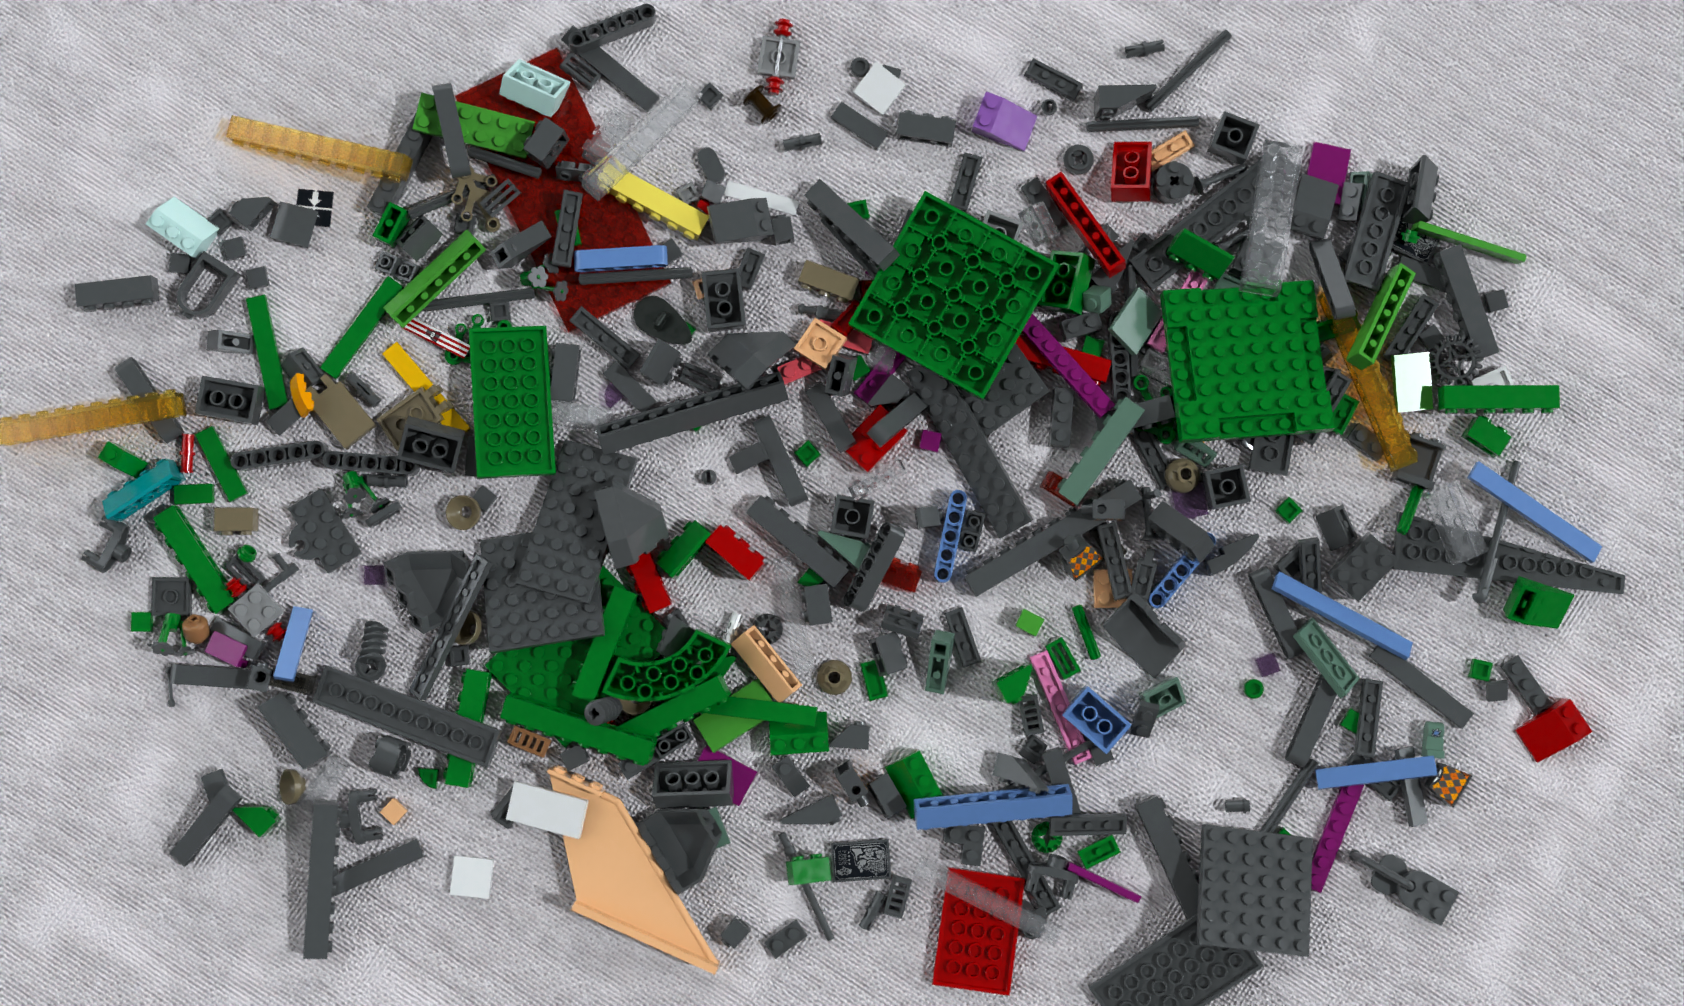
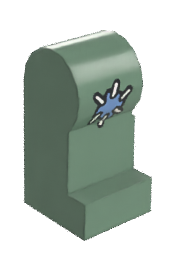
[1421,721,1445,759]

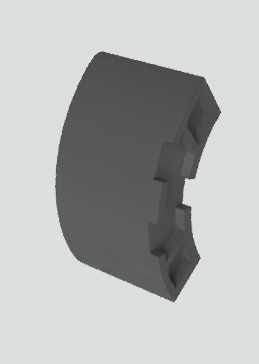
[1103,592,1186,678]

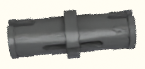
[1125,39,1165,59]
[783,133,822,152]
[346,373,382,408]
[367,473,408,488]
[859,890,888,931]

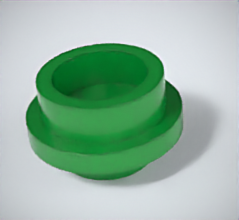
[1401,229,1421,244]
[237,545,256,562]

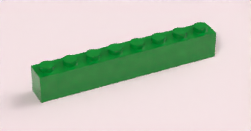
[500,693,658,766]

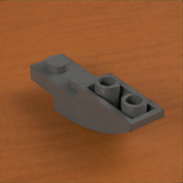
[617,723,694,780]

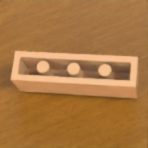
[731,625,802,703]

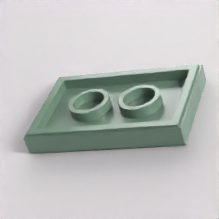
[1108,287,1162,356]

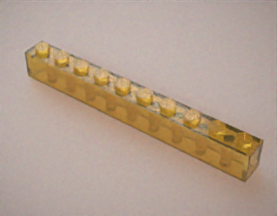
[226,115,413,183]
[1317,292,1418,472]
[0,389,187,446]

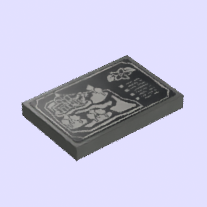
[1391,214,1440,265]
[831,839,891,882]

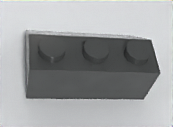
[1401,155,1439,224]

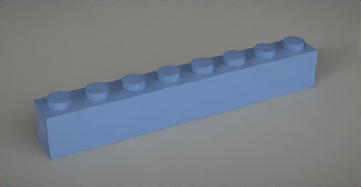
[914,784,1072,830]

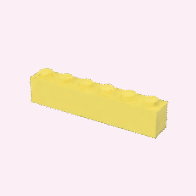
[596,161,709,241]

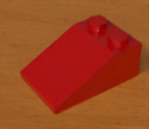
[1111,142,1152,202]
[1515,698,1593,762]

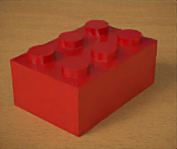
[844,404,908,474]
[705,524,765,581]

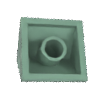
[1139,676,1187,719]

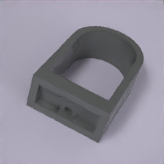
[177,251,241,320]

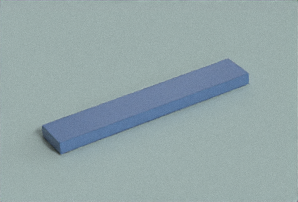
[1315,755,1438,790]

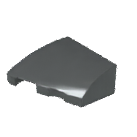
[656,613,695,658]

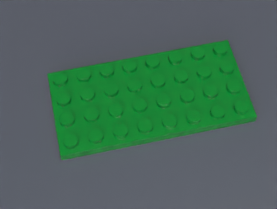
[469,326,556,479]

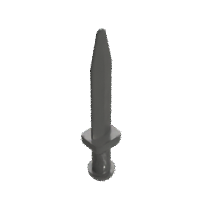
[798,303,842,320]

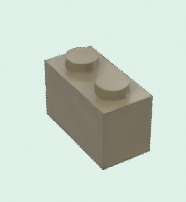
[214,507,259,536]

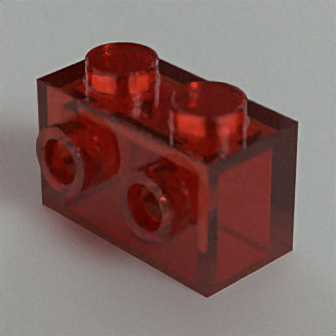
[881,557,922,593]

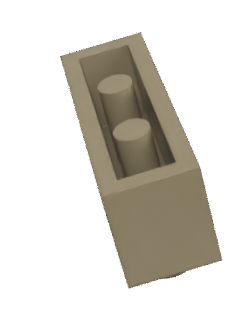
[798,260,860,304]

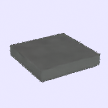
[151,577,193,616]

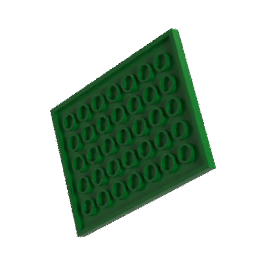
[485,565,666,748]

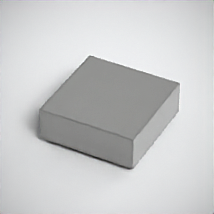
[676,181,701,205]

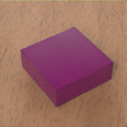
[919,429,942,453]

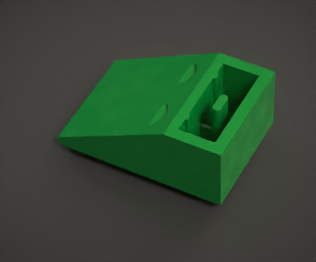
[1503,576,1575,629]

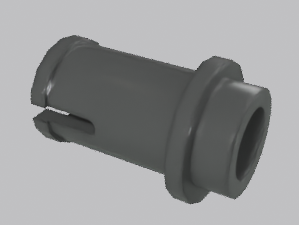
[1225,798,1250,814]

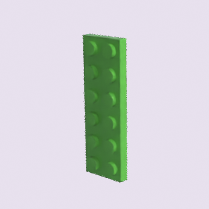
[412,92,535,160]

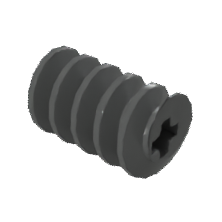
[359,621,389,664]
[585,696,623,726]

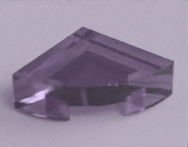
[605,382,624,409]

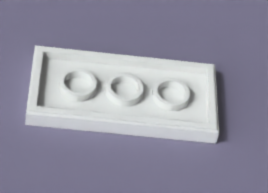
[506,781,589,839]

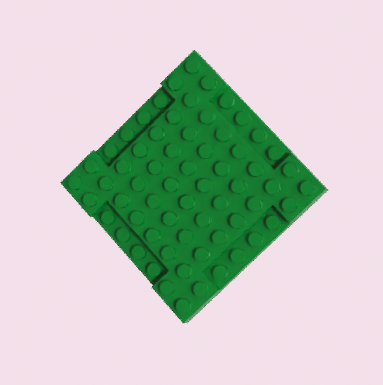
[848,191,1060,401]
[1160,280,1335,443]

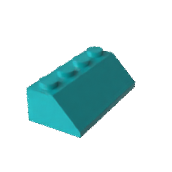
[102,459,186,522]

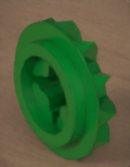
[1031,822,1063,853]

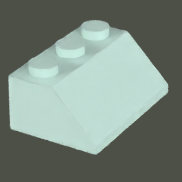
[499,59,570,117]
[146,197,219,259]

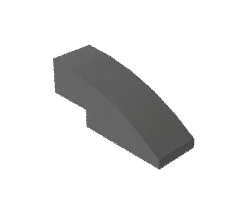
[1204,533,1259,576]
[210,616,266,660]

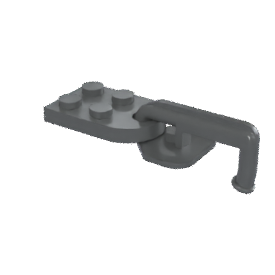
[1349,850,1459,926]

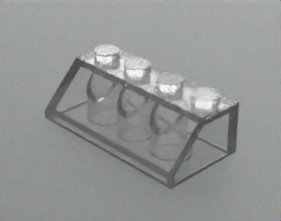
[1422,479,1488,565]

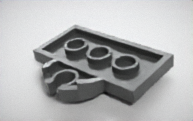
[1238,435,1294,476]
[288,488,362,574]

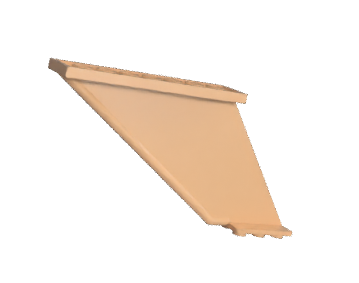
[547,765,720,975]

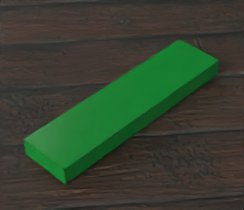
[195,426,249,502]

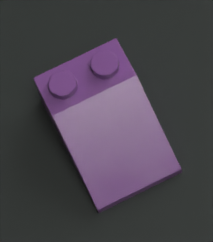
[971,91,1038,152]

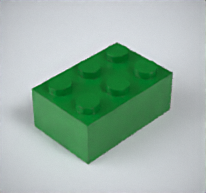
[1038,250,1095,315]

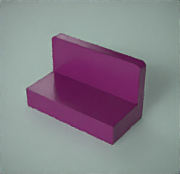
[205,631,249,668]

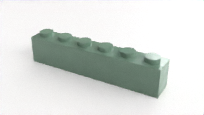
[1058,397,1145,506]

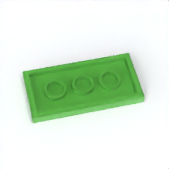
[693,678,773,753]

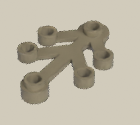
[451,165,506,233]

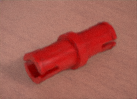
[179,434,195,473]

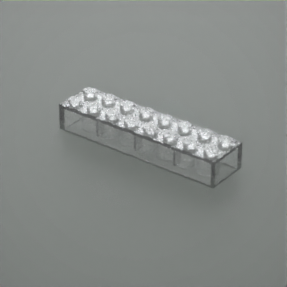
[1238,140,1303,297]

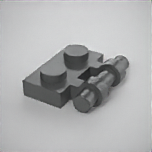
[881,604,924,640]

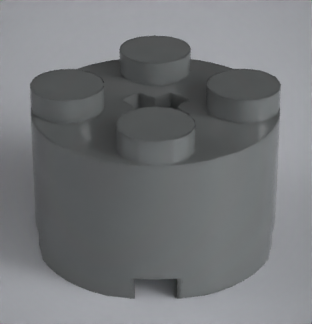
[1153,161,1194,204]
[369,735,411,780]

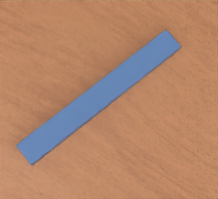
[1467,461,1602,563]
[1272,571,1413,660]

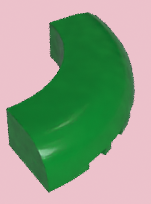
[602,628,732,702]

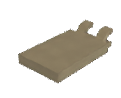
[306,374,377,450]
[376,384,454,451]

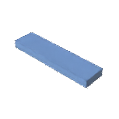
[273,606,313,682]

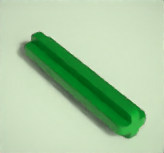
[1396,485,1424,535]
[1072,605,1101,660]

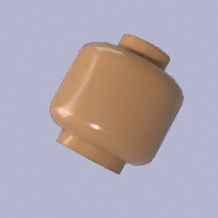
[182,614,210,644]

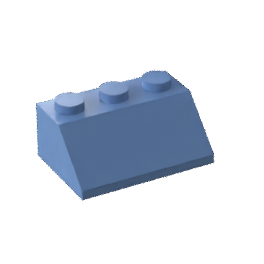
[1062,686,1132,754]

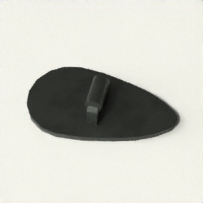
[634,296,692,344]

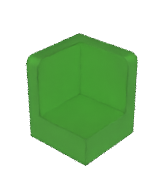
[1016,609,1045,636]

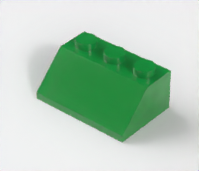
[1165,228,1235,282]
[657,520,711,579]
[992,663,1032,705]
[769,712,829,755]
[885,749,943,819]

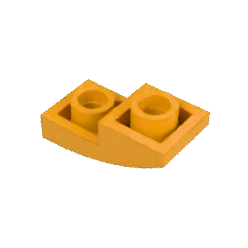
[290,373,314,418]

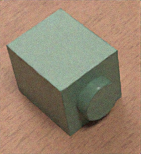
[1083,285,1112,314]

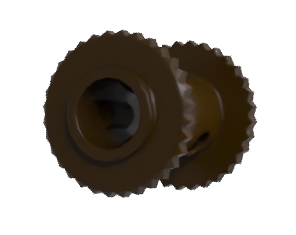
[743,85,781,124]

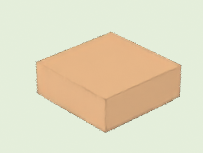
[380,797,408,826]

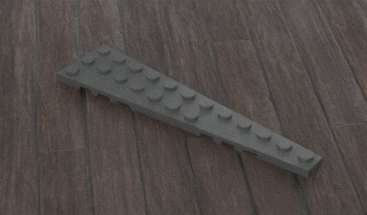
[1392,512,1625,594]

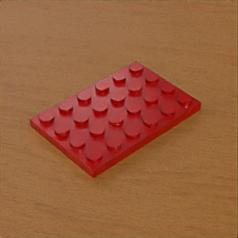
[932,867,1025,996]

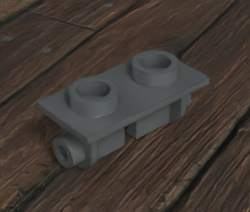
[555,160,596,184]

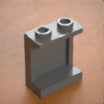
[1391,432,1446,491]

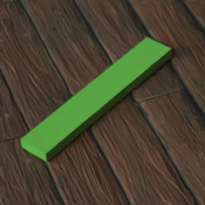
[1411,221,1527,264]

